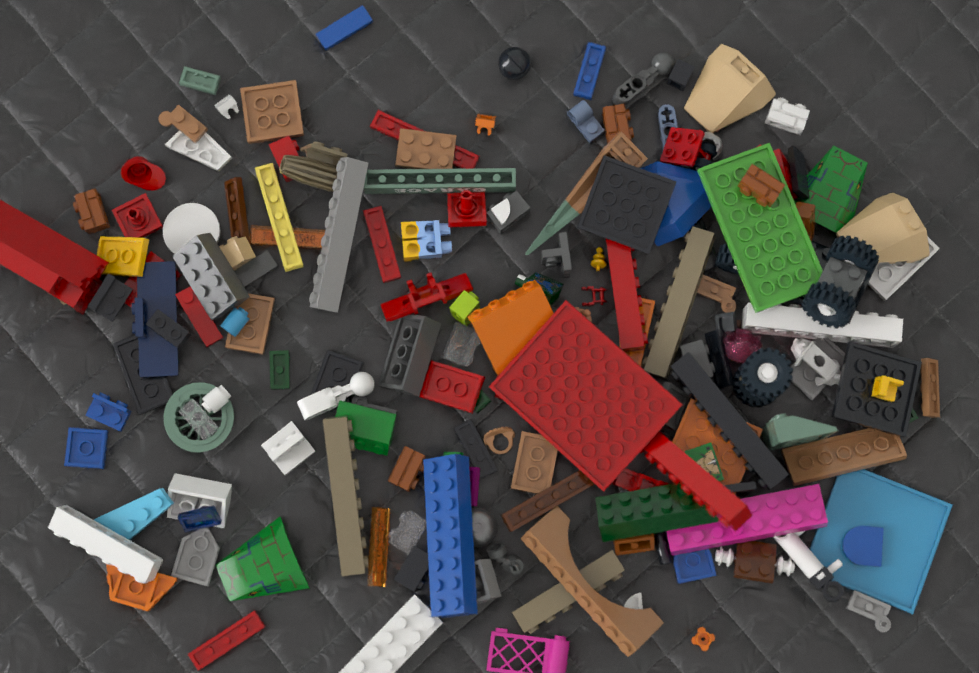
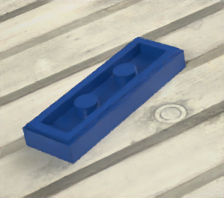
[316,5,373,51]
[573,42,606,100]

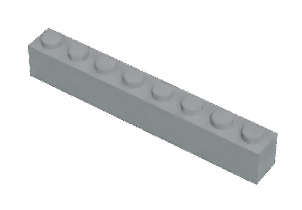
[309,157,368,313]

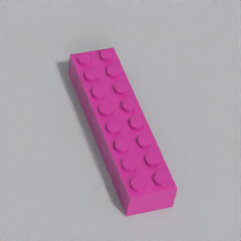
[667,484,828,556]

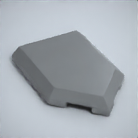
[171,524,220,587]

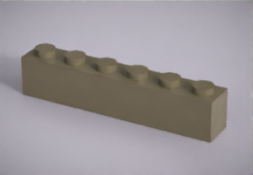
[512,550,625,634]

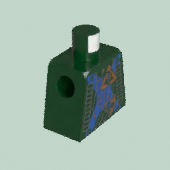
[515,273,564,307]

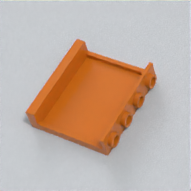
[467,280,554,376]

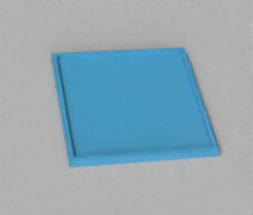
[809,469,953,614]

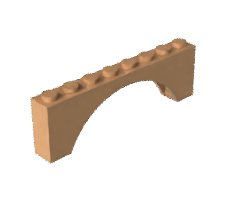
[521,506,664,657]

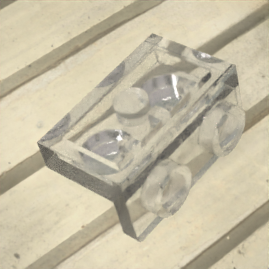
[388,509,427,555]

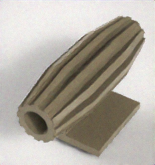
[279,142,348,192]

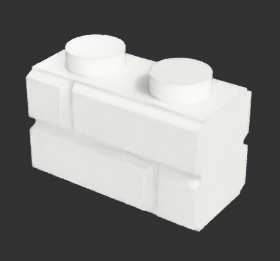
[765,98,810,135]

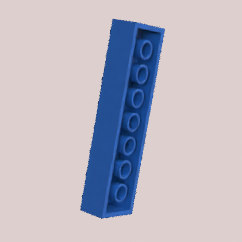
[423,454,478,618]

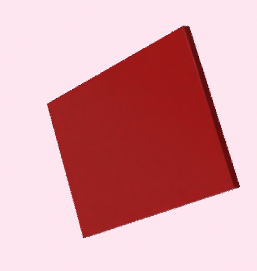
[489,300,683,492]

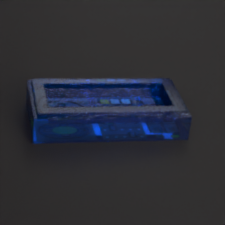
[177,506,222,532]

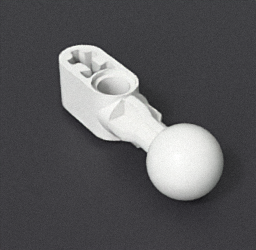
[297,372,374,420]

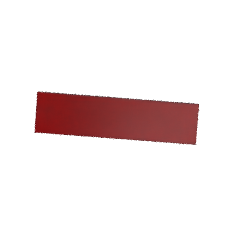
[363,206,401,283]
[188,610,265,671]

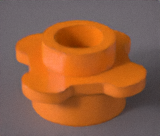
[691,627,715,651]

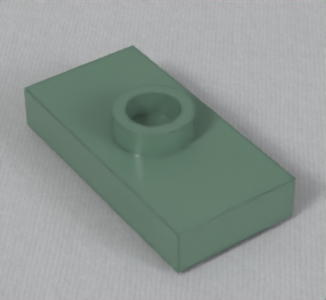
[179,66,221,95]

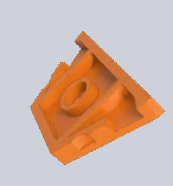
[105,563,178,611]

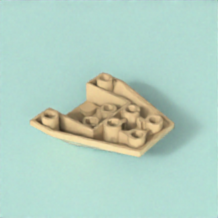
[684,44,776,133]

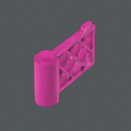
[486,628,570,673]

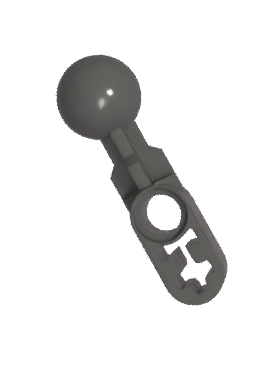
[612,52,675,106]

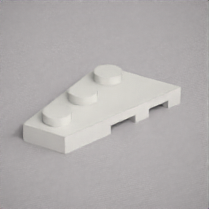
[165,131,232,171]

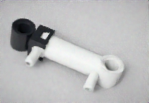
[773,531,843,603]

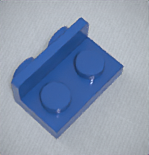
[85,392,132,432]

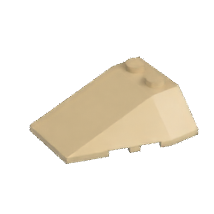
[836,193,930,264]

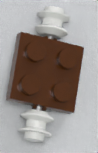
[715,541,795,584]

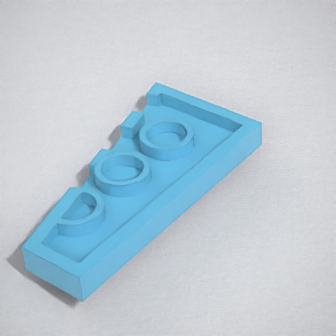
[94,488,174,540]

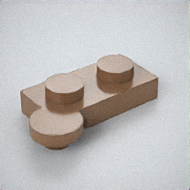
[158,105,208,144]
[697,275,736,313]

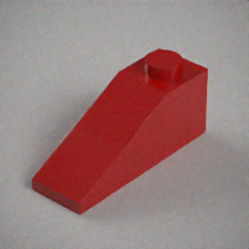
[175,286,223,347]

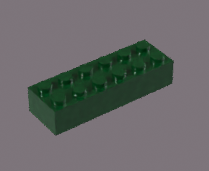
[595,483,720,542]

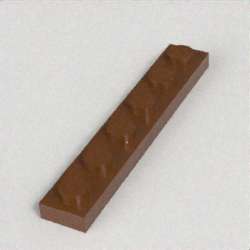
[501,470,595,532]

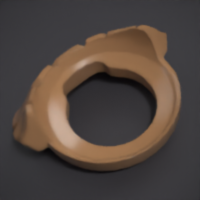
[483,427,515,454]

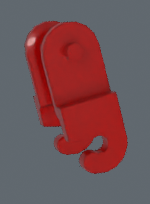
[581,286,607,306]

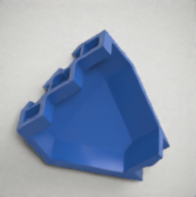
[641,161,712,247]

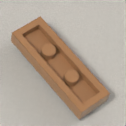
[920,358,940,418]

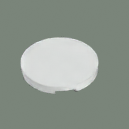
[163,203,221,254]

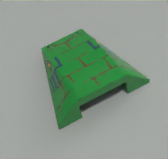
[794,145,868,233]
[216,516,310,601]

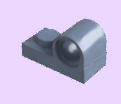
[567,100,605,143]

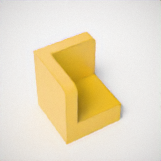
[871,375,904,402]

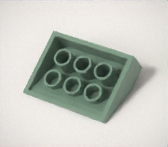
[762,413,837,451]

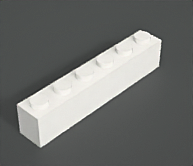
[48,505,163,583]

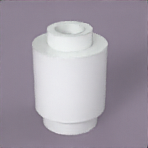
[202,385,231,413]

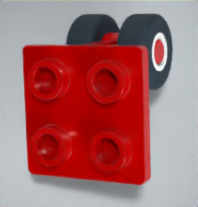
[660,127,718,171]

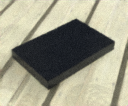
[311,350,364,414]

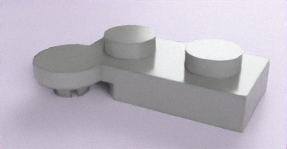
[846,590,891,632]

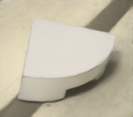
[491,198,510,225]
[624,593,643,609]

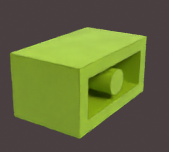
[449,290,480,327]

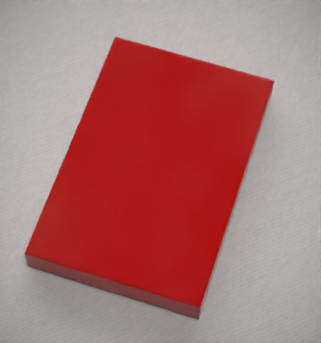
[419,360,485,414]

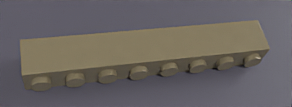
[642,226,716,380]
[323,415,369,576]

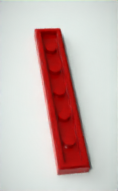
[370,110,480,169]

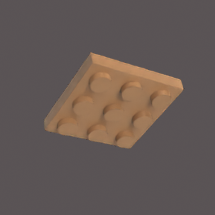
[240,80,304,144]

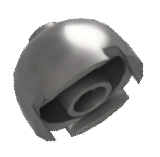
[472,508,497,548]

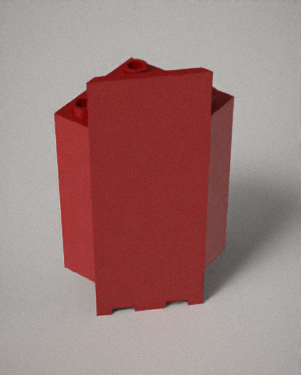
[0,200,109,315]

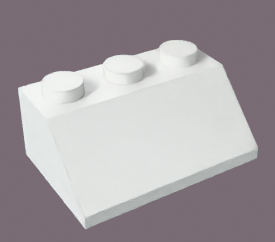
[167,473,232,528]

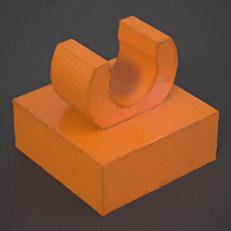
[475,114,496,135]

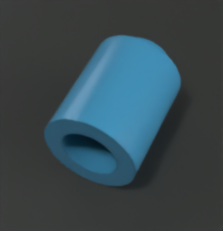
[220,307,249,337]

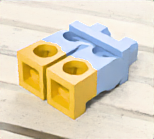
[401,220,452,262]

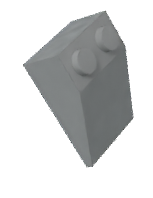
[475,559,501,604]

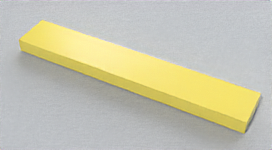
[255,163,304,272]

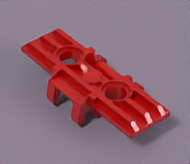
[380,272,473,322]

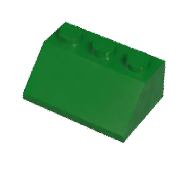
[335,400,396,456]

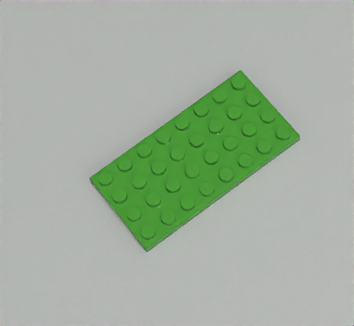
[697,143,823,314]

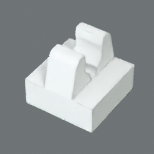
[214,95,239,119]

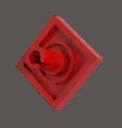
[447,190,487,227]
[112,193,163,238]

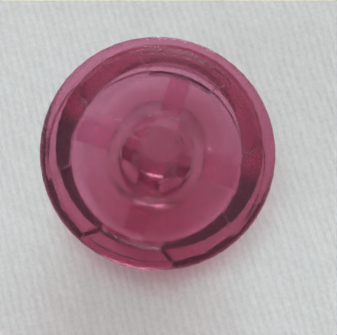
[723,329,762,363]

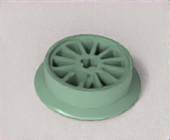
[164,382,234,452]

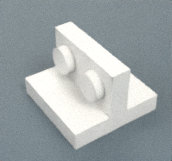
[261,421,316,476]

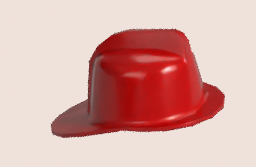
[120,156,166,191]

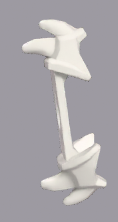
[791,338,841,386]

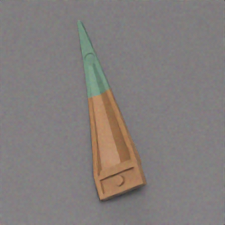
[525,132,648,255]

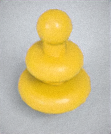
[591,247,606,271]

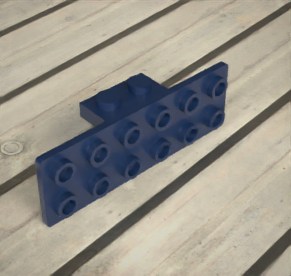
[132,261,179,377]

